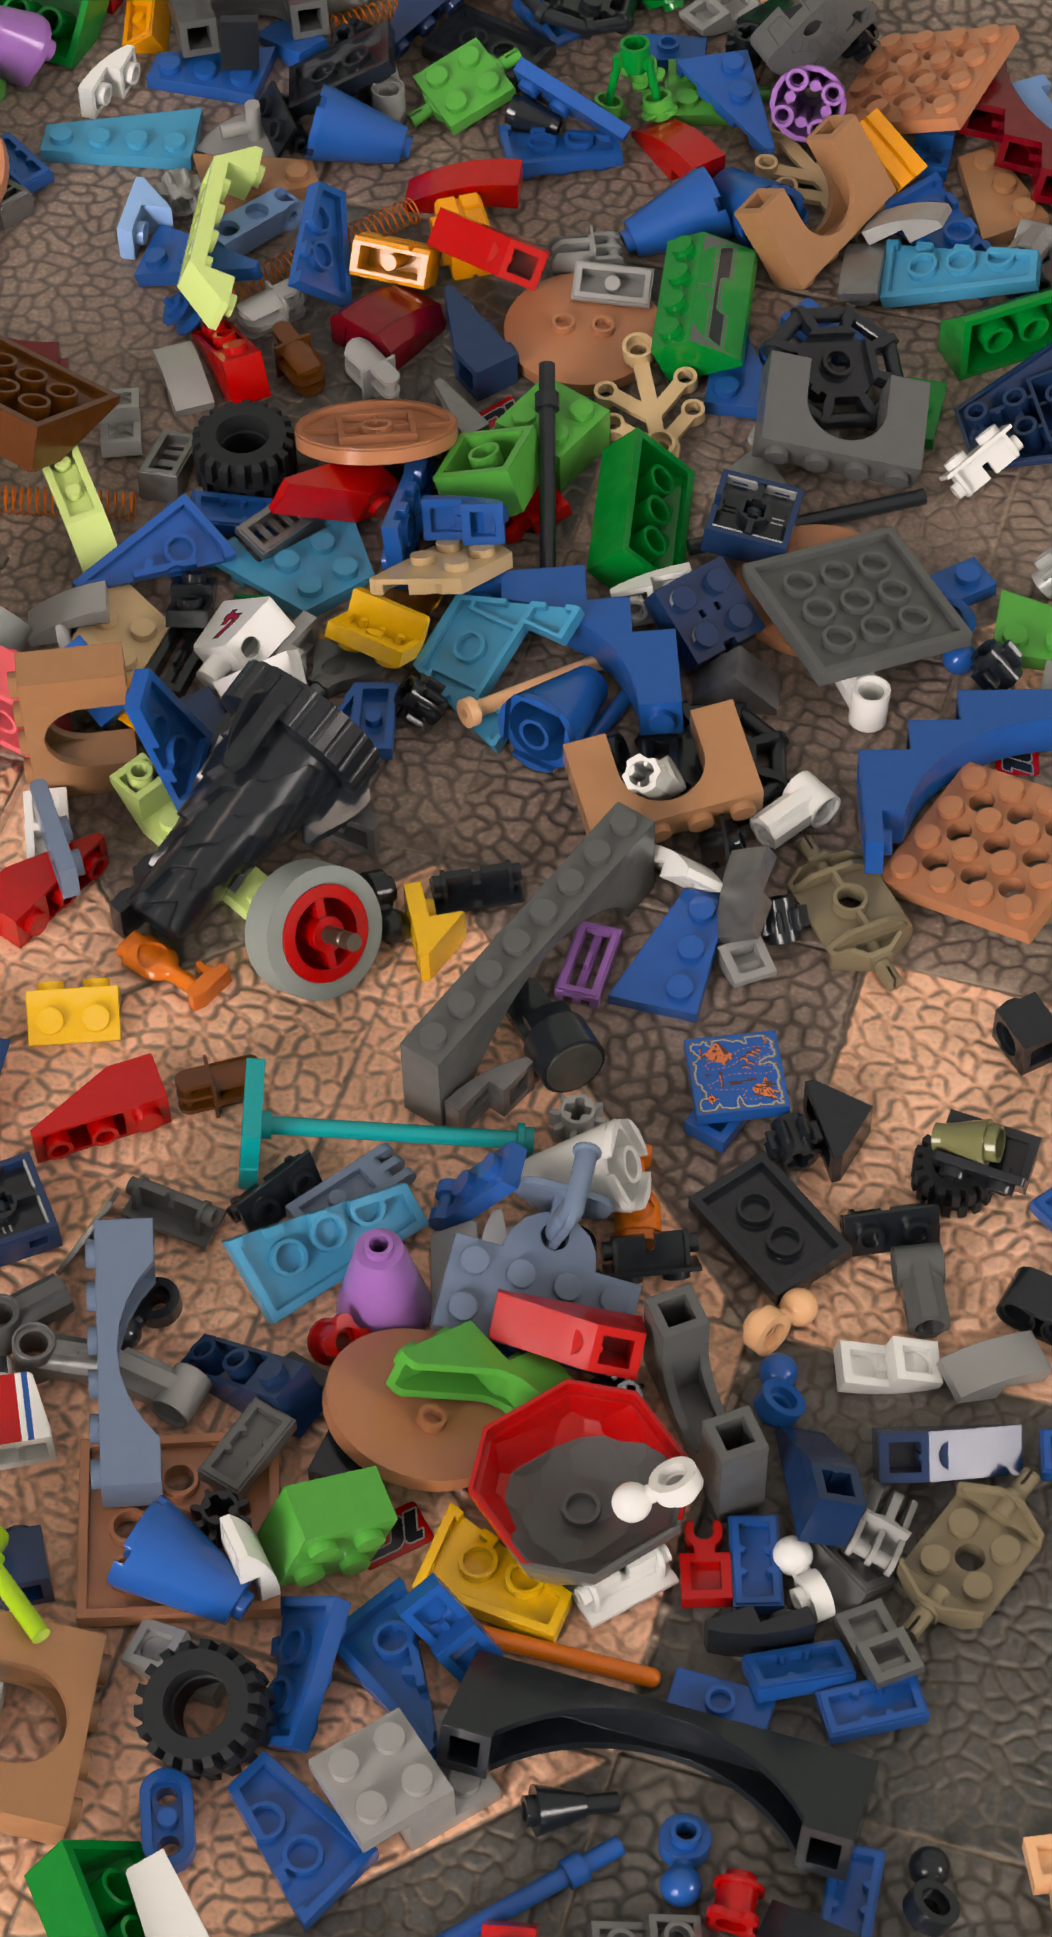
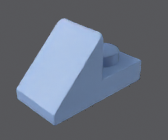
[116,176,174,260]

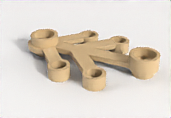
[754,120,829,215]
[594,332,705,459]

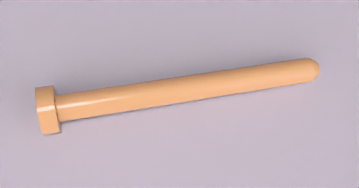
[456,656,603,728]

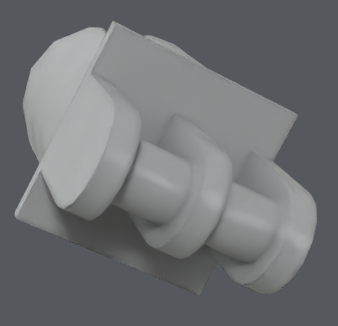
[548,225,625,276]
[236,278,306,341]
[344,337,401,400]
[843,1482,918,1577]

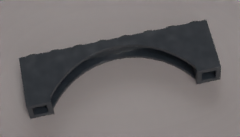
[436,1649,879,1882]

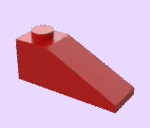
[269,463,399,523]

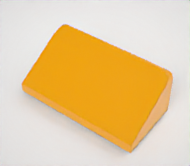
[122,0,171,54]

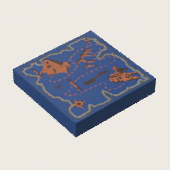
[683,1030,790,1125]

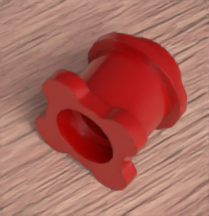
[307,1313,372,1366]
[704,1868,766,1937]

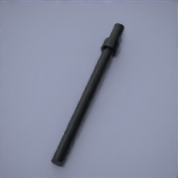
[535,361,560,568]
[686,488,927,556]

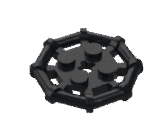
[521,0,642,40]
[762,303,904,431]
[635,700,790,827]

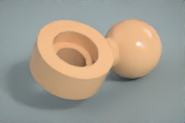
[743,1288,818,1357]

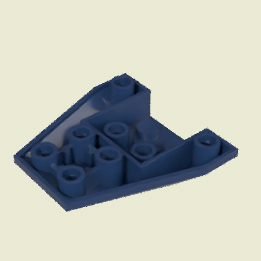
[954,342,1052,471]

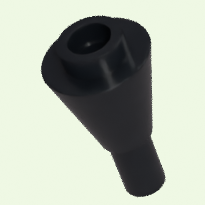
[520,1784,620,1837]

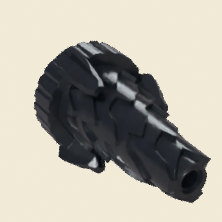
[126,659,381,939]

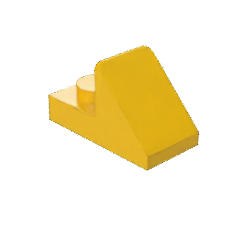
[403,881,466,982]

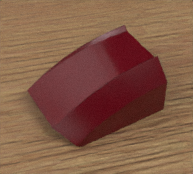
[330,284,446,371]

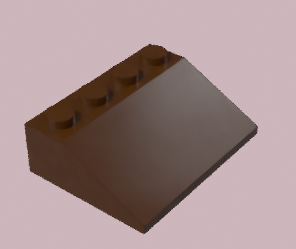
[0,335,121,472]

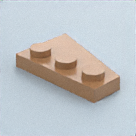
[957,146,1050,247]
[192,153,319,213]

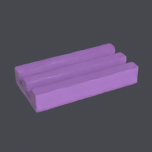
[554,921,623,1009]

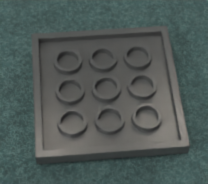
[741,526,973,687]

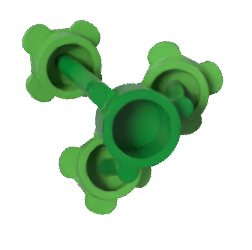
[593,34,679,122]

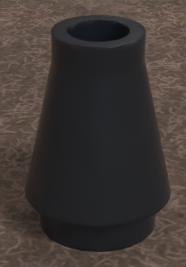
[504,94,564,135]

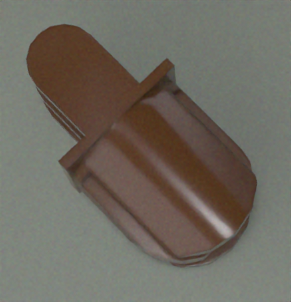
[272,321,326,397]
[175,1054,257,1118]

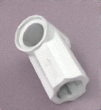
[835,672,891,733]
[622,754,686,801]
[750,771,841,849]

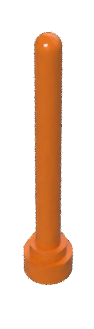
[418,1624,661,1688]

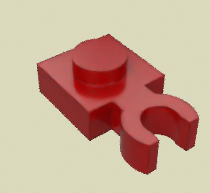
[505,486,572,544]
[679,1520,733,1608]

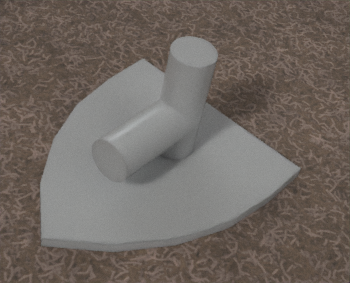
[196,99,291,158]

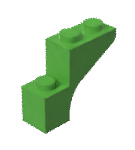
[385,1320,574,1413]

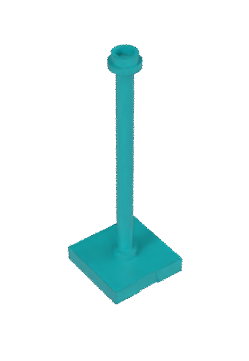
[238,1058,534,1189]

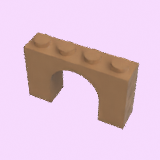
[734,114,897,291]
[7,641,139,797]
[563,699,764,844]
[0,1609,112,1845]

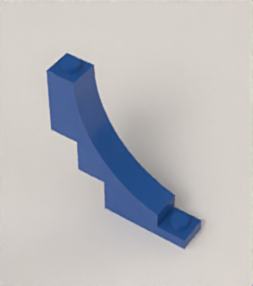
[463,565,684,736]
[856,689,1052,874]

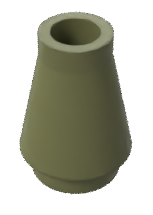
[931,1119,1006,1166]

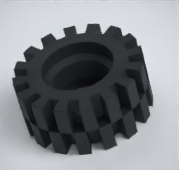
[911,1134,994,1218]

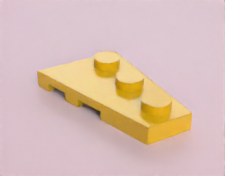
[412,1502,573,1643]

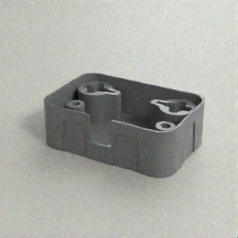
[750,0,878,88]

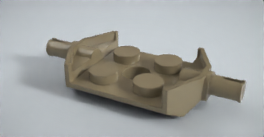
[787,835,913,991]
[896,1467,1045,1643]

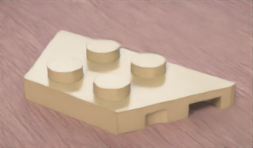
[369,540,513,595]
[71,584,171,680]

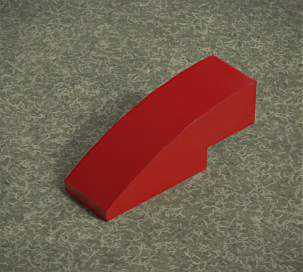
[631,118,726,181]
[403,158,523,214]

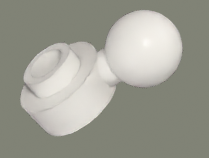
[611,1456,704,1523]
[773,1535,835,1623]

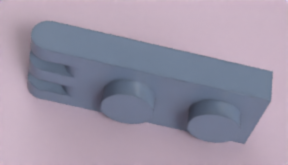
[30,779,85,899]
[285,1143,417,1219]

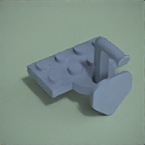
[429,1142,642,1376]

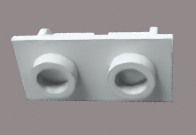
[939,424,1024,500]
[566,1543,679,1628]

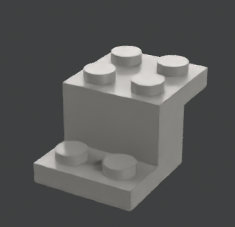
[308,1707,501,1853]

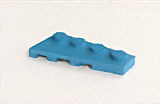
[40,108,203,171]
[880,239,1042,309]
[221,1183,430,1324]

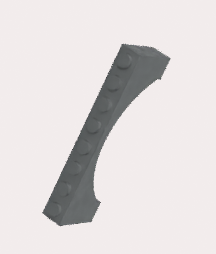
[400,802,655,1126]

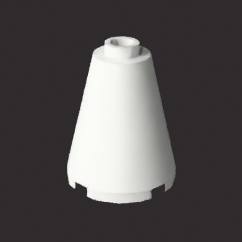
[520,1118,652,1213]

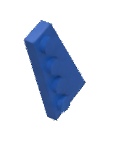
[882,171,992,301]
[381,456,436,590]

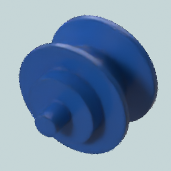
[163,292,203,335]

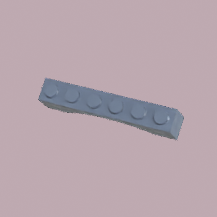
[85,1217,163,1508]

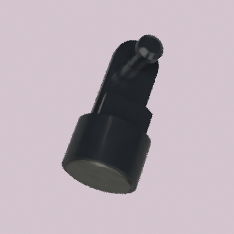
[505,977,605,1093]

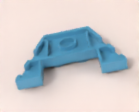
[208,519,375,618]
[412,594,585,754]

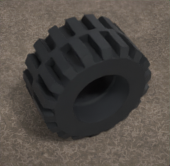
[192,400,298,498]
[134,1639,277,1781]

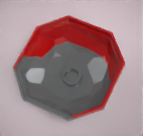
[468,1379,687,1586]

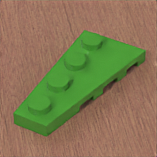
[993,589,1052,670]

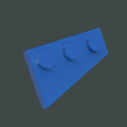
[146,46,277,105]
[498,124,623,179]
[287,181,352,307]
[124,668,213,811]
[227,1751,379,1933]

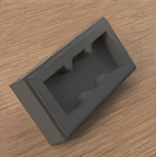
[197,1397,297,1501]

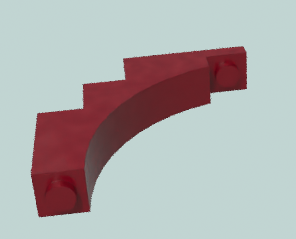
[957,60,1052,205]

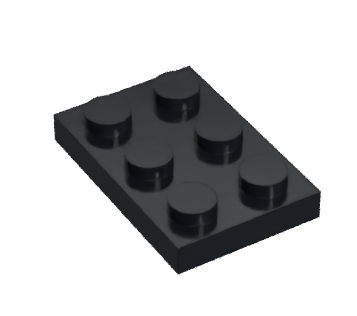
[421,3,556,94]
[289,19,396,120]
[688,1150,853,1306]

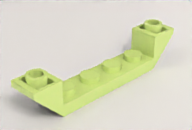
[177,146,266,331]
[42,445,118,573]
[109,752,268,920]

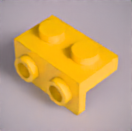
[324,587,430,668]
[26,978,122,1047]

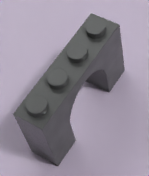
[168,0,331,58]
[752,350,931,489]
[643,1283,769,1521]

